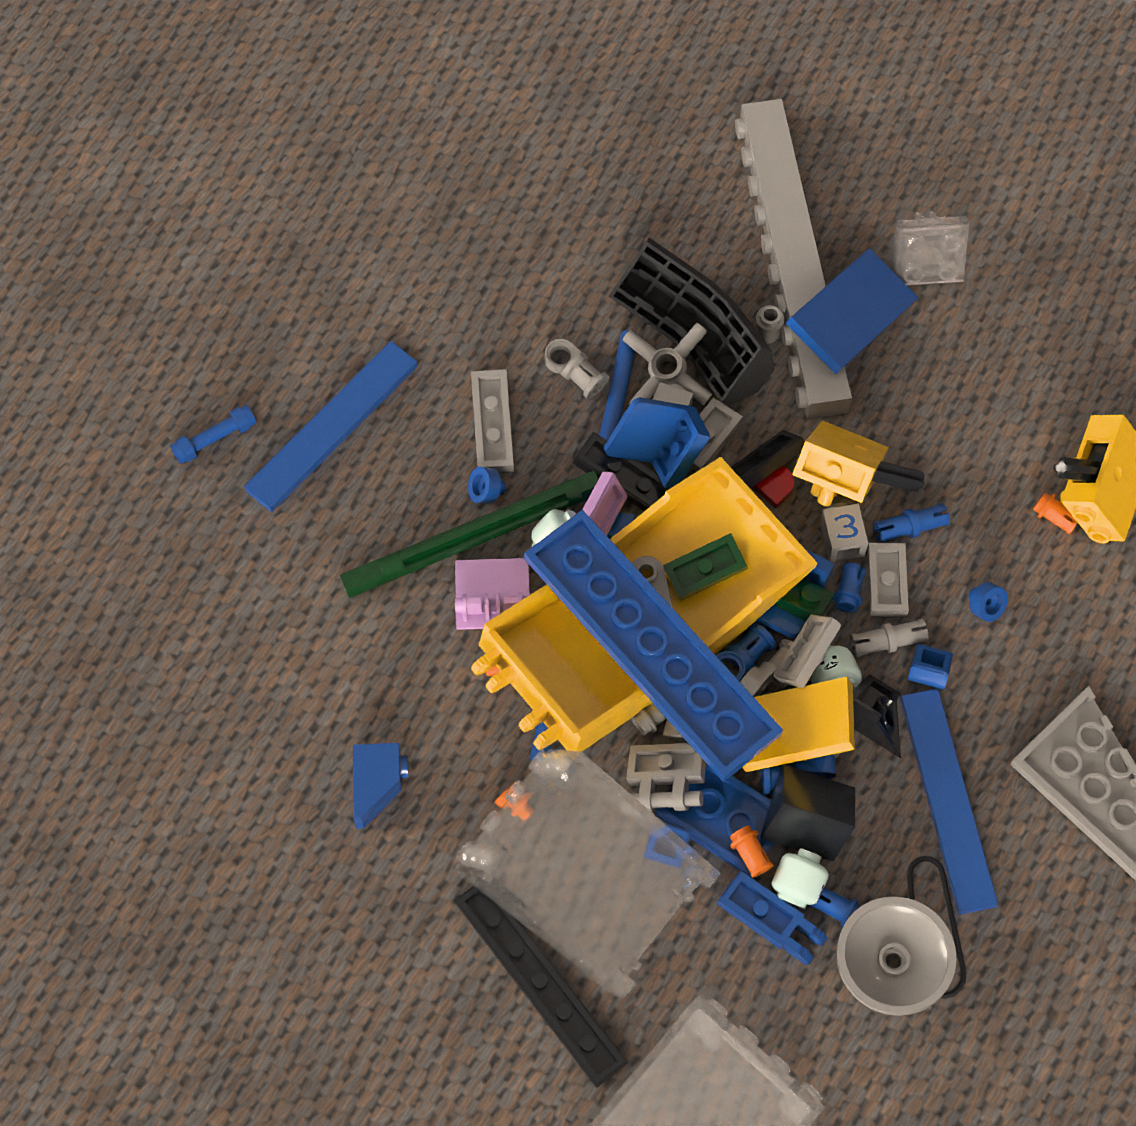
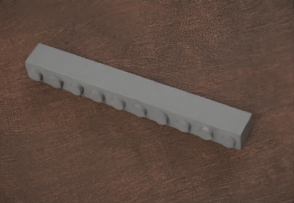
[735,99,852,419]

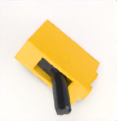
[1053,415,1136,543]
[792,420,925,507]

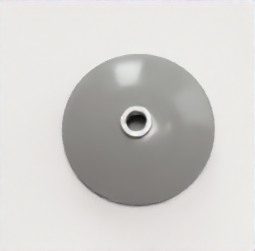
[836,897,956,1016]

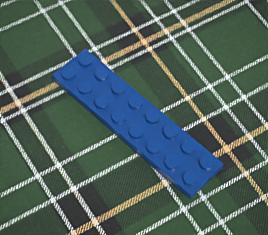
[524,509,783,782]

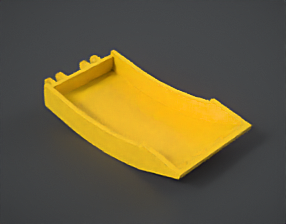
[471,457,818,757]

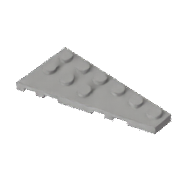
[1010,686,1136,880]

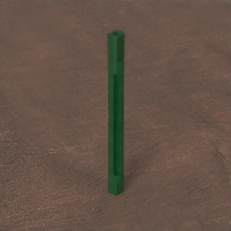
[340,470,599,598]

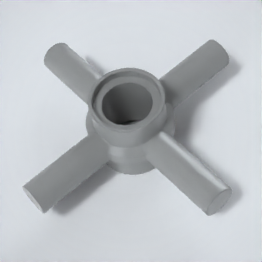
[622,323,713,406]

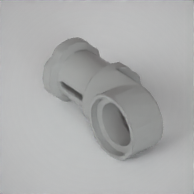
[545,339,610,400]
[740,639,793,697]

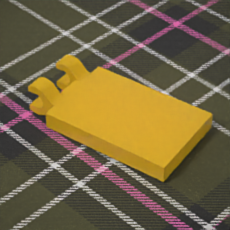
[742,677,855,772]

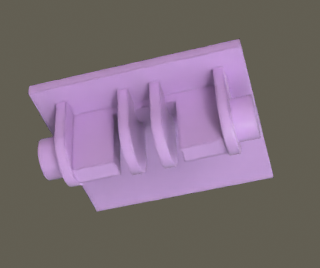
[455,558,530,630]

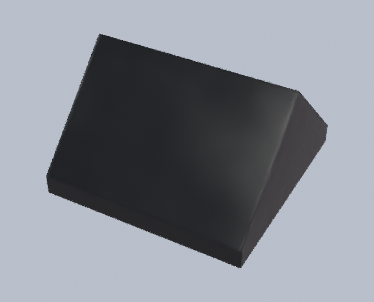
[760,764,855,861]

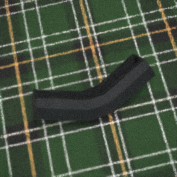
[609,237,774,405]

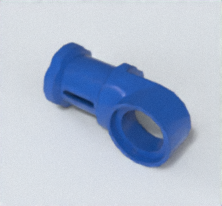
[716,623,776,682]
[760,754,836,795]

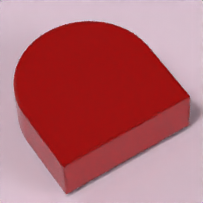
[753,466,795,509]

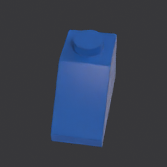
[353,743,409,829]

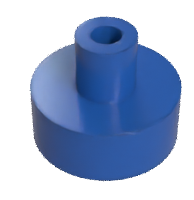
[468,467,506,504]
[968,582,1008,622]

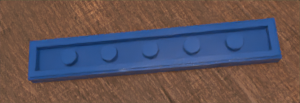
[244,341,418,513]
[900,689,998,915]

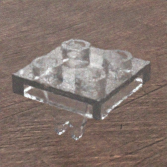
[893,211,969,285]

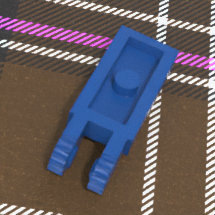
[717,871,828,965]

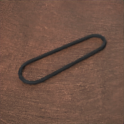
[907,856,966,999]

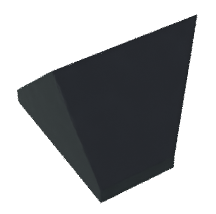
[853,674,901,758]

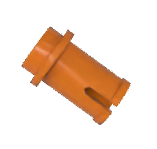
[1033,492,1078,535]
[730,825,774,878]

